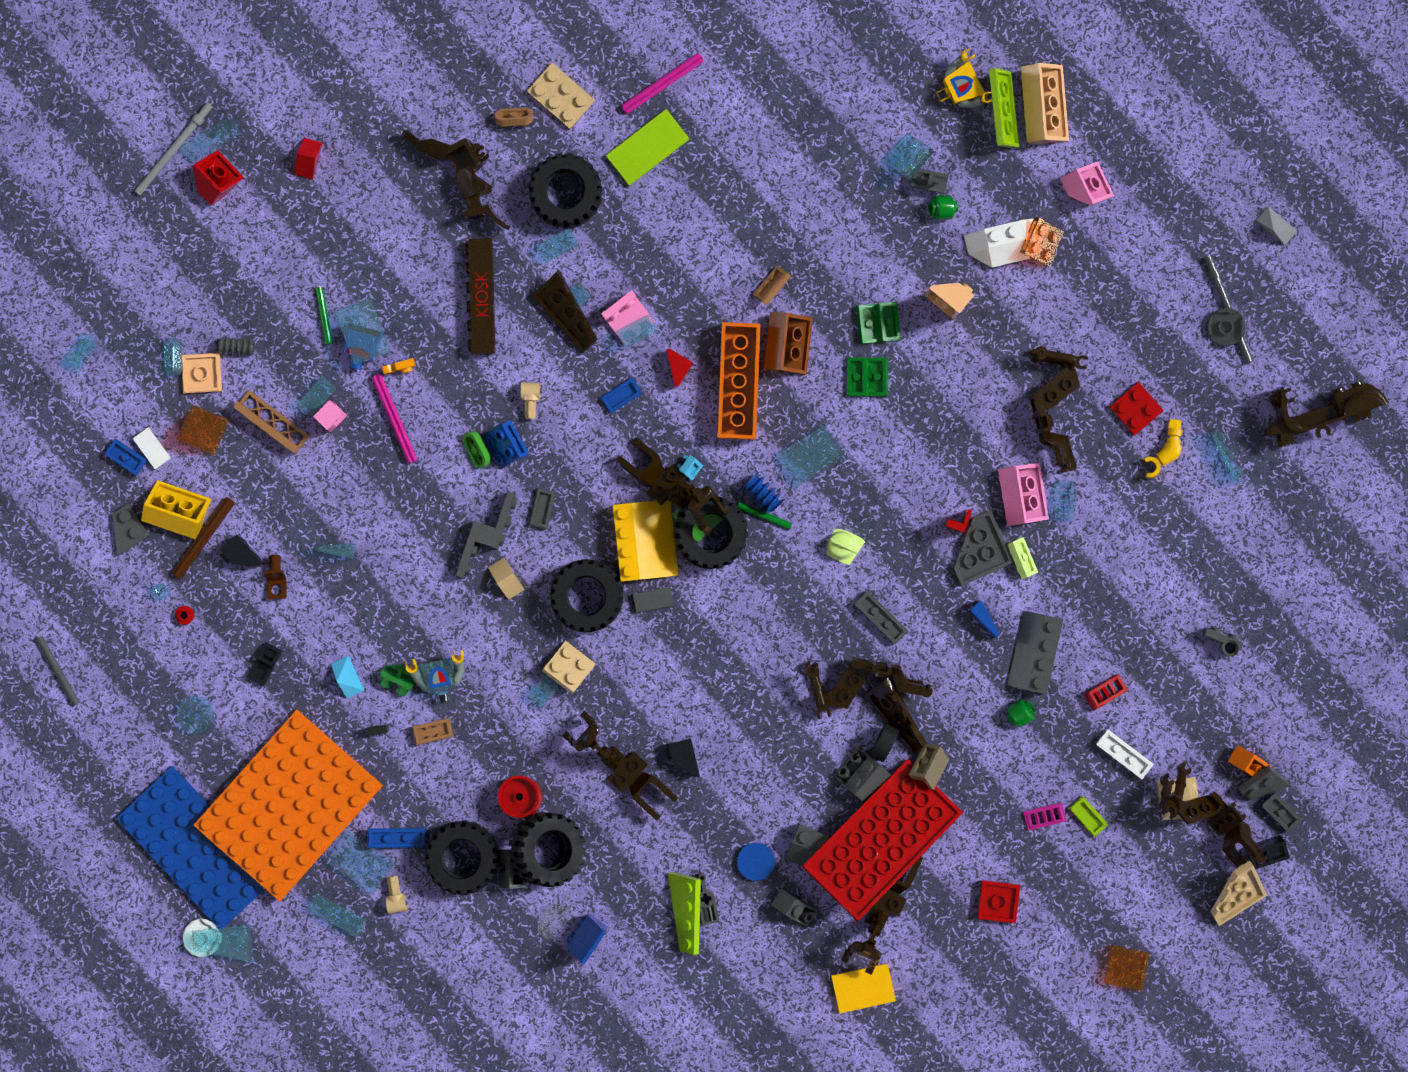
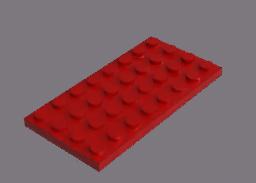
[802,759,963,922]

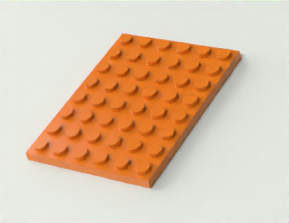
[194,710,383,902]

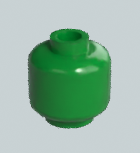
[928,195,958,220]
[1006,699,1036,727]

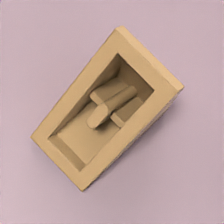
[488,557,525,600]

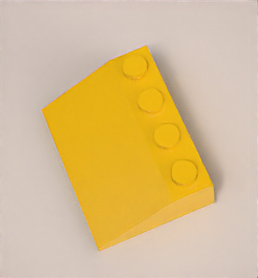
[613,500,678,582]

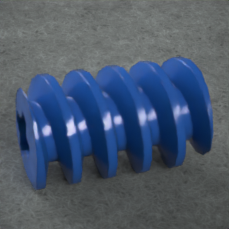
[743,472,785,514]

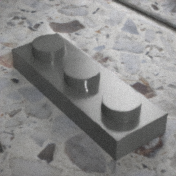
[855,591,909,645]

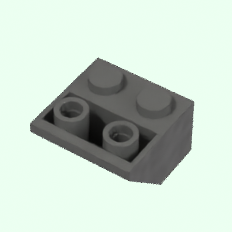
[833,746,891,803]

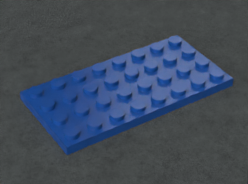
[116,766,265,931]

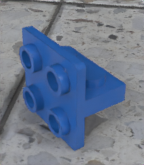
[484,420,529,469]

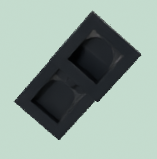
[247,642,283,686]

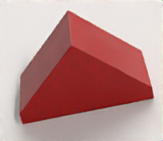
[294,138,323,180]
[666,349,693,388]

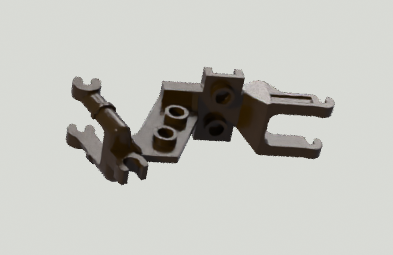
[1028,346,1088,473]
[615,438,730,536]
[805,657,933,719]
[562,710,678,821]
[1160,762,1267,868]
[840,857,923,975]

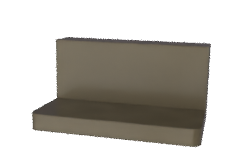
[909,744,949,790]

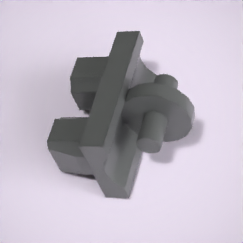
[911,168,949,194]

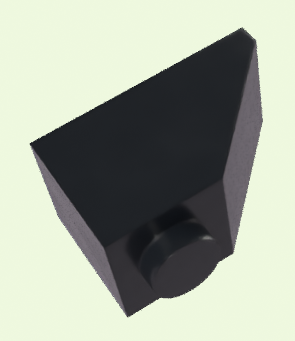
[220,534,265,566]
[666,738,700,777]

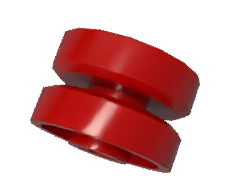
[498,775,543,819]

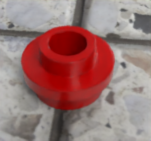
[175,606,194,625]

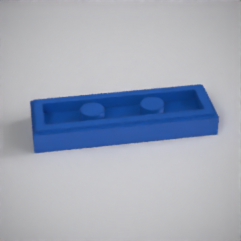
[367,828,426,848]

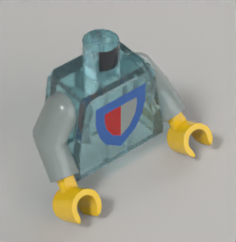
[405,650,465,704]

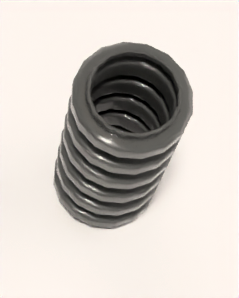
[218,337,255,356]

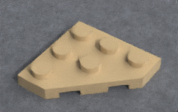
[1210,861,1267,926]

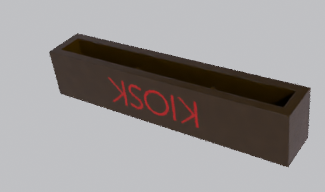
[465,238,496,355]

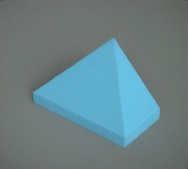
[331,656,365,698]

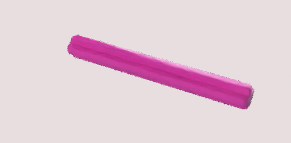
[622,53,703,114]
[372,374,417,464]

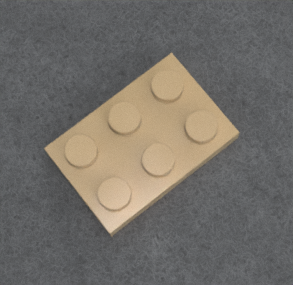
[527,63,595,129]

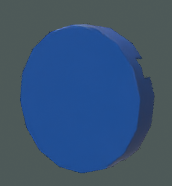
[737,842,775,881]

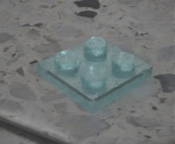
[882,133,934,180]

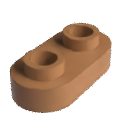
[495,107,533,127]

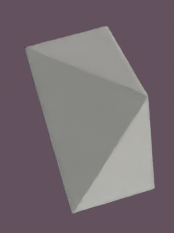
[1256,206,1297,246]

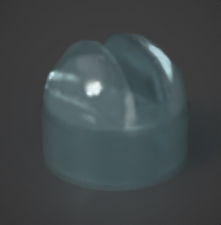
[152,583,170,600]

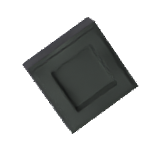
[367,724,389,735]

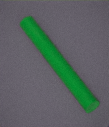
[315,287,333,345]
[737,501,792,530]

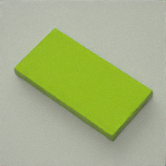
[989,68,1020,148]
[606,109,690,186]

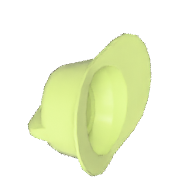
[827,529,865,565]

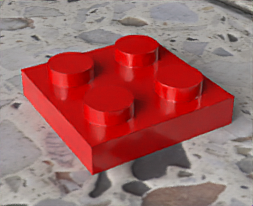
[1110,382,1164,436]
[977,880,1021,923]

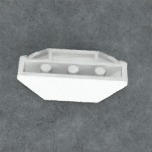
[964,218,1043,268]

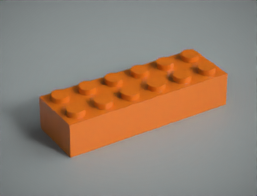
[717,322,760,440]

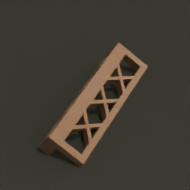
[233,390,310,454]

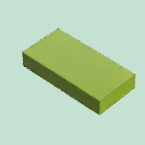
[1068,796,1109,837]

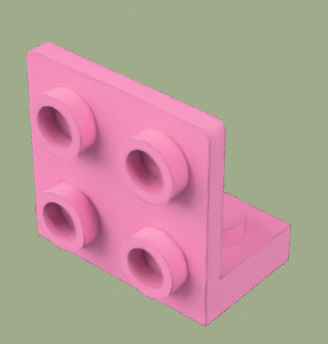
[602,290,655,345]

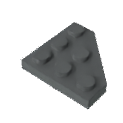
[953,510,1014,586]

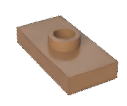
[753,266,791,306]
[412,718,454,745]

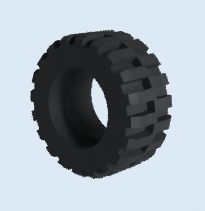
[529,153,602,229]
[673,497,748,569]
[550,559,623,632]
[508,812,586,887]
[424,820,499,895]

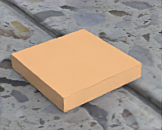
[181,353,222,394]

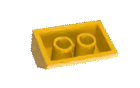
[141,480,211,540]

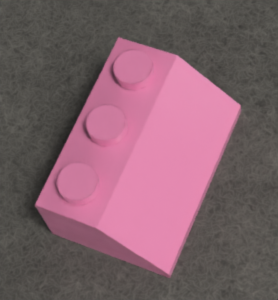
[998,463,1049,526]

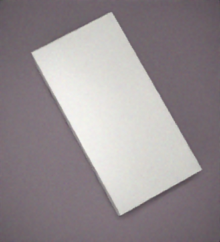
[132,427,171,470]

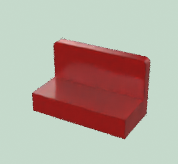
[944,509,972,533]

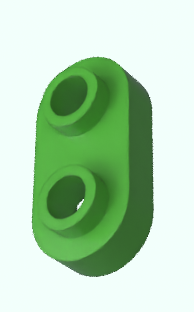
[462,431,490,468]

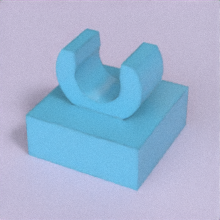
[677,455,703,480]

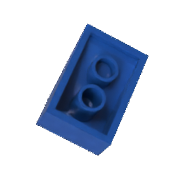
[566,914,608,964]

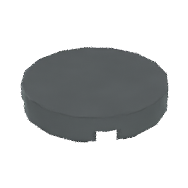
[1207,308,1246,346]

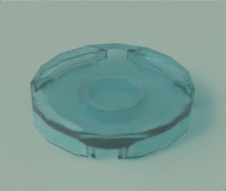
[176,696,215,734]

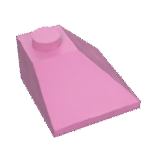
[1060,162,1114,206]

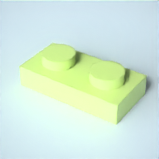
[1007,537,1038,579]

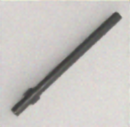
[1204,255,1253,365]

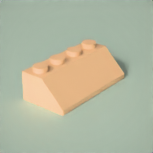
[1021,63,1069,144]
[924,283,974,320]

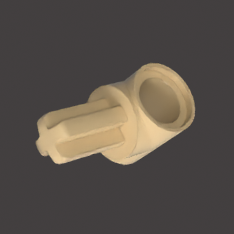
[521,382,541,420]
[386,875,408,914]

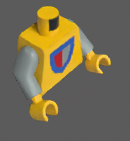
[936,48,993,109]

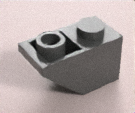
[771,889,818,927]

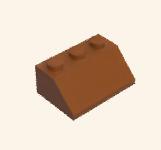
[764,312,813,375]

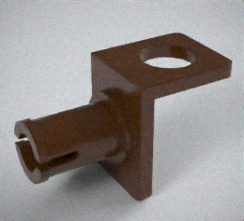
[264,555,287,600]

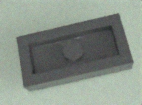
[1261,791,1302,833]

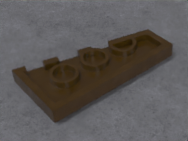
[532,270,598,353]
[864,678,927,754]

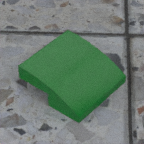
[856,302,901,344]
[847,357,888,396]

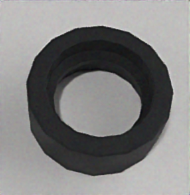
[870,724,899,762]

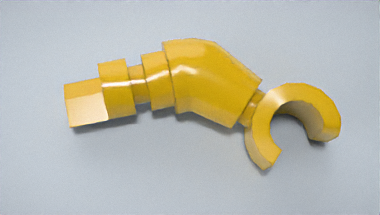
[1144,419,1182,479]

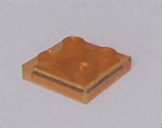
[1020,217,1064,267]
[1104,945,1150,991]

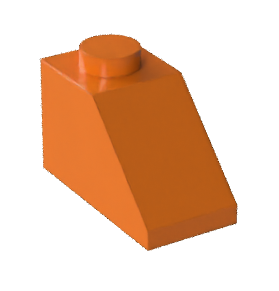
[1228,745,1273,777]

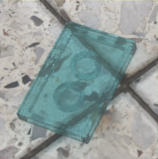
[334,297,391,365]
[776,424,845,487]
[326,830,395,894]

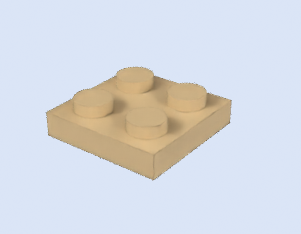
[542,641,596,694]

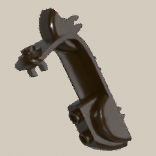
[1262,381,1389,448]

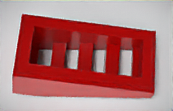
[1084,674,1128,711]

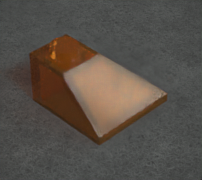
[176,405,230,455]

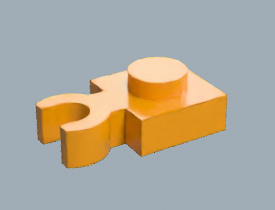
[382,358,416,375]

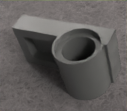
[1202,626,1243,657]

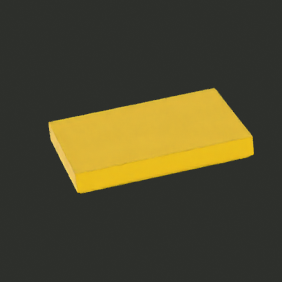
[831,963,896,1013]

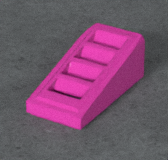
[1023,802,1066,830]

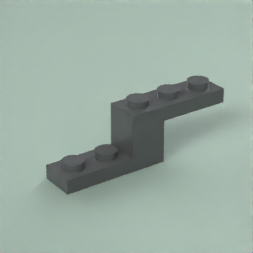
[456,492,518,578]

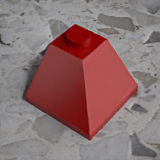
[193,150,244,206]

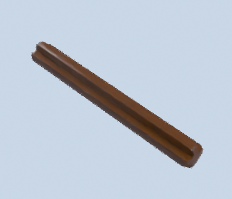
[172,497,235,579]

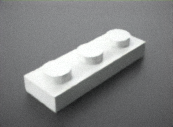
[1096,729,1154,779]

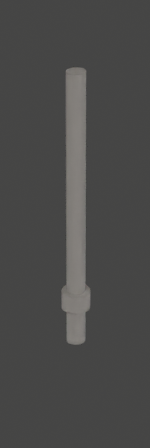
[135,102,213,196]

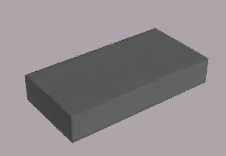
[529,488,556,529]
[633,587,674,613]

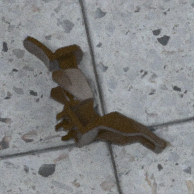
[402,130,511,230]

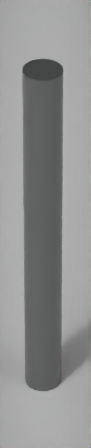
[36,636,80,706]

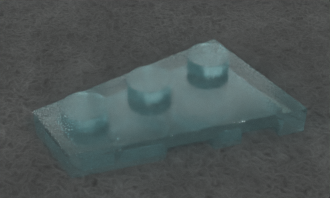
[192,924,254,963]

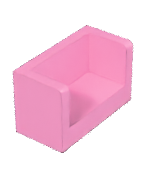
[313,400,347,432]

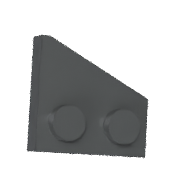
[112,503,150,556]
[1238,765,1290,800]

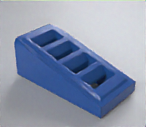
[969,600,1000,638]

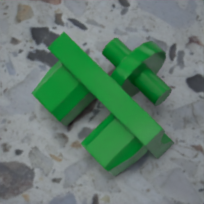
[379,662,415,696]

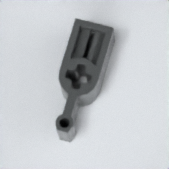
[698,872,719,925]

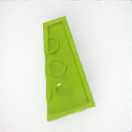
[668,872,701,955]

